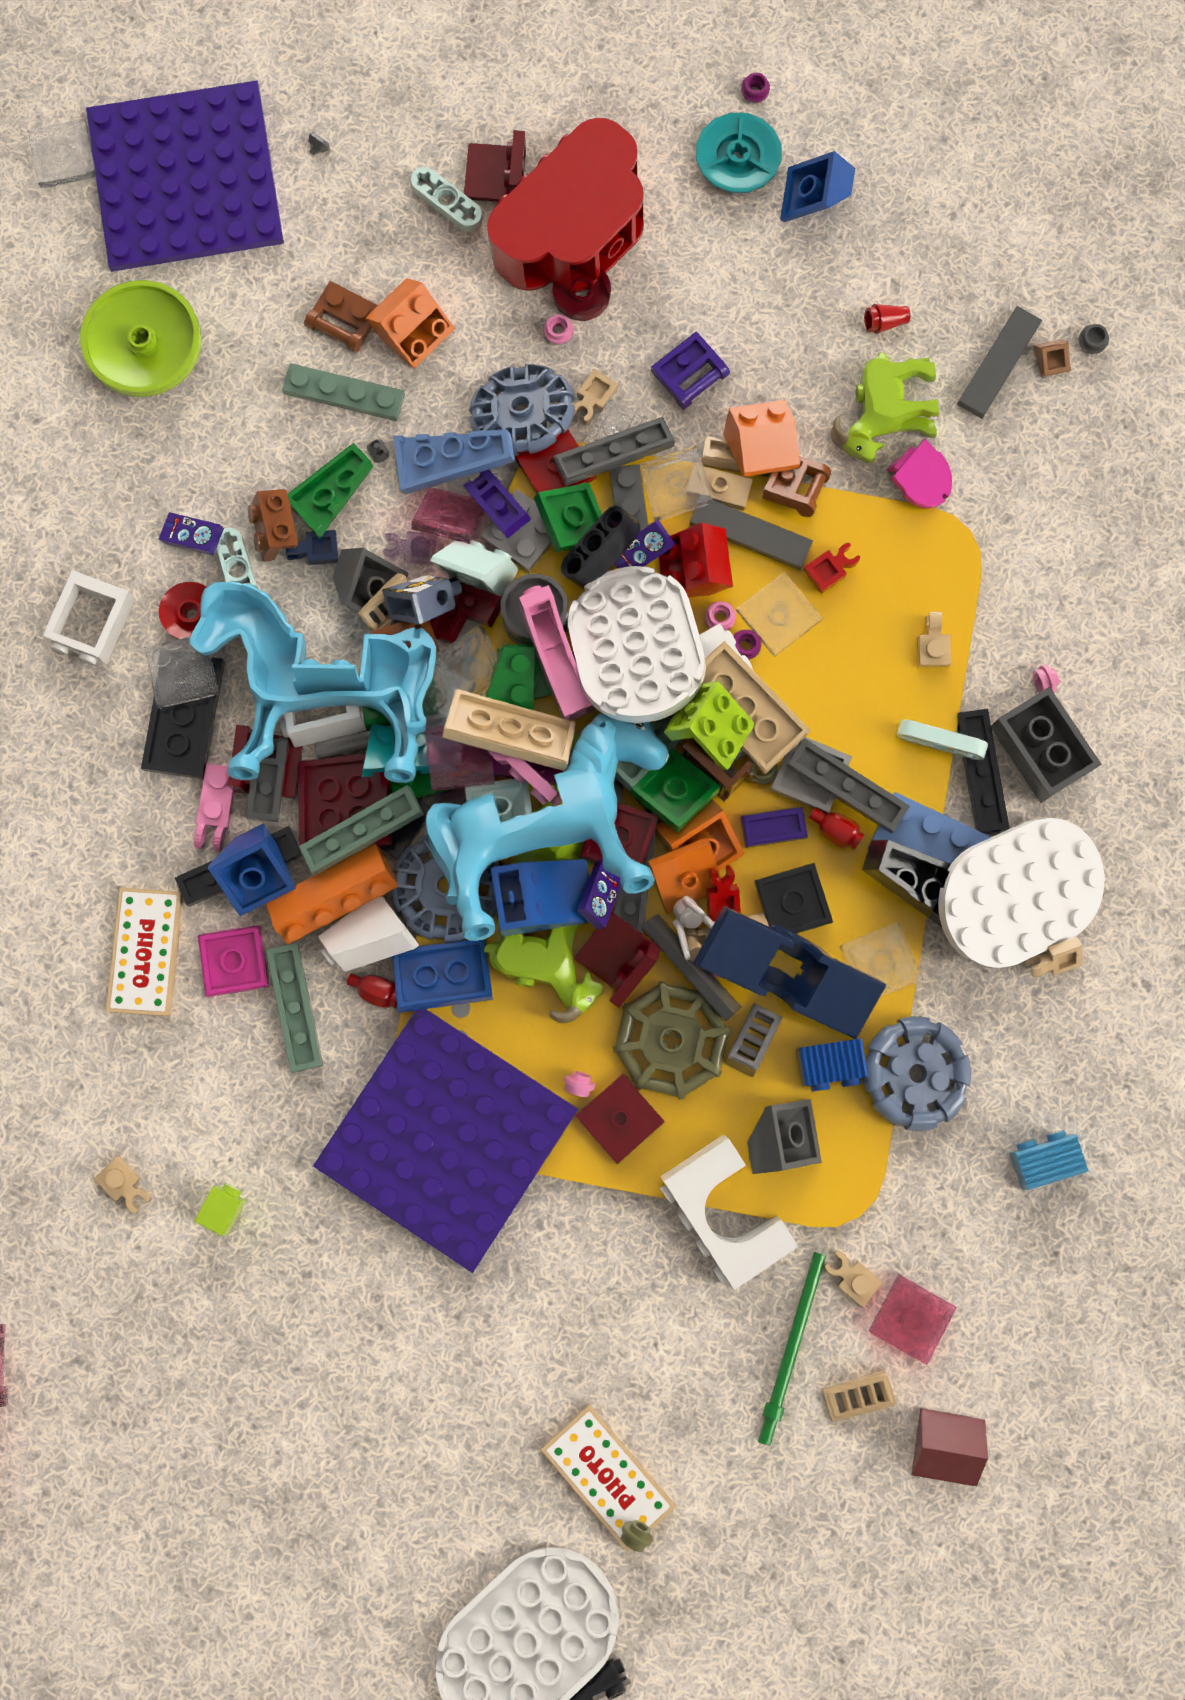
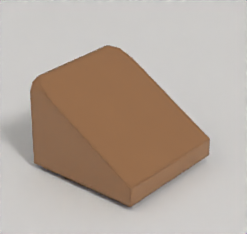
[1033,339,1071,377]

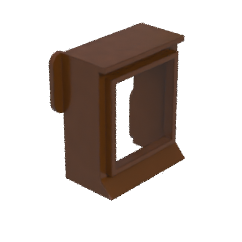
[682,737,755,802]

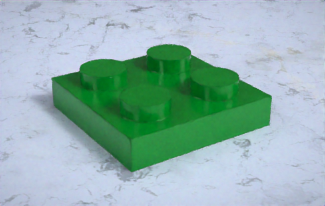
[534,482,602,553]
[631,748,720,833]

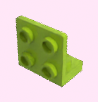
[664,681,754,770]

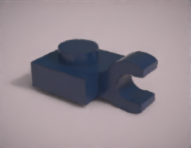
[285,530,339,565]

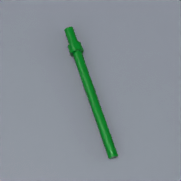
[758,1252,826,1446]

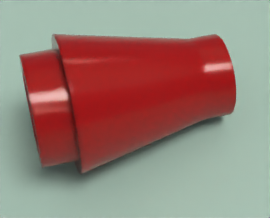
[864,304,911,334]

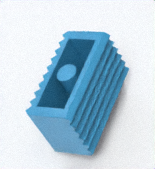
[1010,1130,1089,1190]

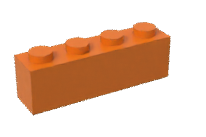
[266,843,398,944]

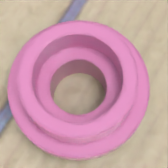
[544,314,573,344]
[705,601,736,631]
[1033,664,1059,693]
[564,1071,595,1097]

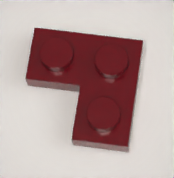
[430,582,502,645]

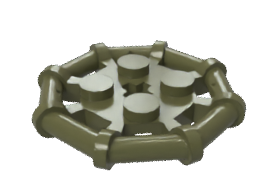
[613,981,731,1100]

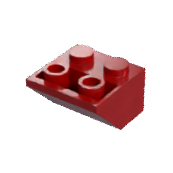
[659,522,733,598]

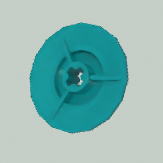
[696,112,782,193]

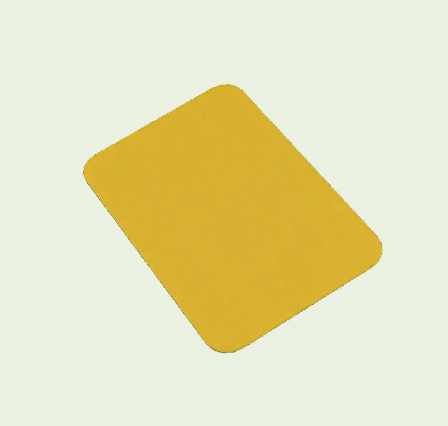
[395,443,982,1227]

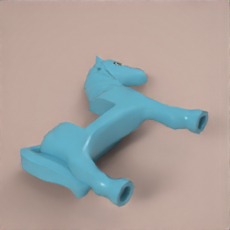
[190,582,436,783]
[426,713,669,941]

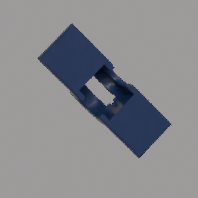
[693,906,887,1039]

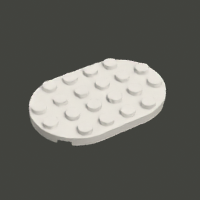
[568,566,706,723]
[938,818,1105,968]
[435,1547,619,1700]

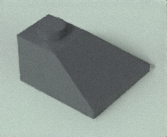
[333,548,409,624]
[747,1099,822,1174]

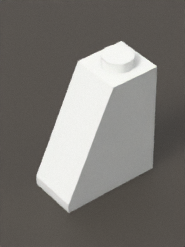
[318,896,419,972]

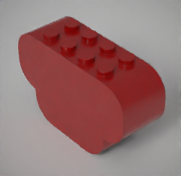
[487,118,644,292]

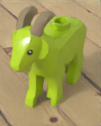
[831,352,939,463]
[484,917,603,1023]

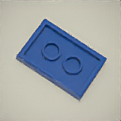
[392,939,493,1013]

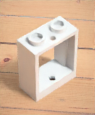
[43,570,135,666]
[280,705,366,748]

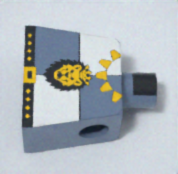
[382,575,462,624]

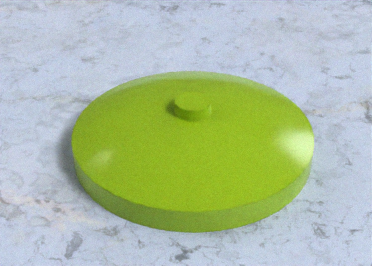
[80,280,202,397]

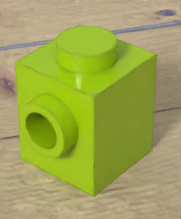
[194,1183,247,1236]

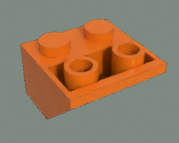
[365,278,455,369]

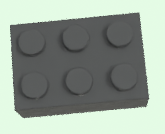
[991,687,1102,803]

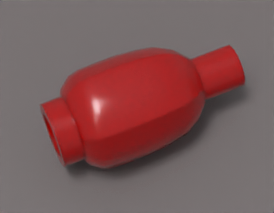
[809,808,865,850]
[347,973,397,1009]

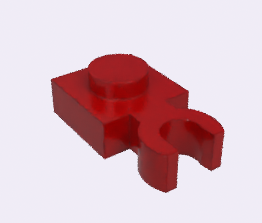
[803,542,861,594]
[706,865,741,921]

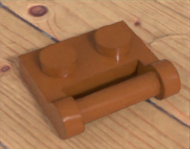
[304,281,378,353]
[762,456,831,517]

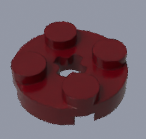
[552,265,611,321]

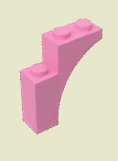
[519,585,593,721]

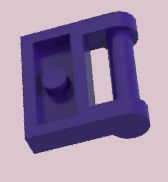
[651,331,730,410]

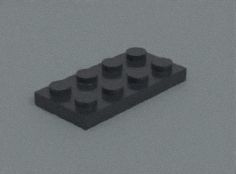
[141,650,225,779]

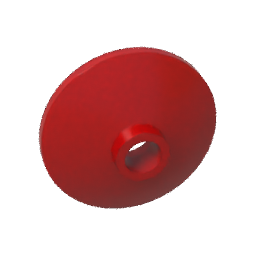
[159,582,207,641]

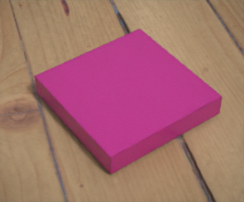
[198,925,270,997]

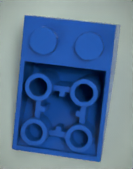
[491,859,590,937]

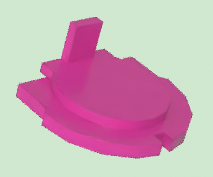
[886,438,952,509]

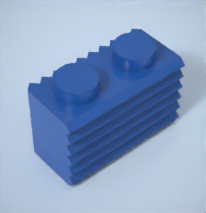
[796,1038,868,1092]

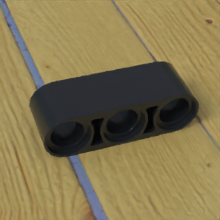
[561,505,640,589]

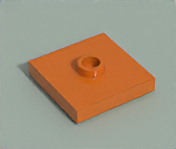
[648,837,720,913]

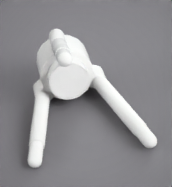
[673,896,715,960]

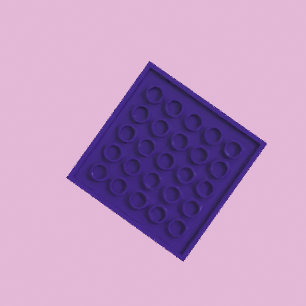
[86,80,284,272]
[313,1009,578,1273]

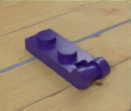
[463,469,531,539]

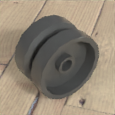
[501,573,568,645]

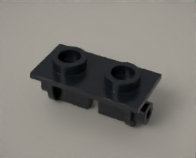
[569,1658,632,1700]

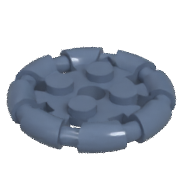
[469,364,575,456]
[391,834,500,942]
[863,1016,971,1131]

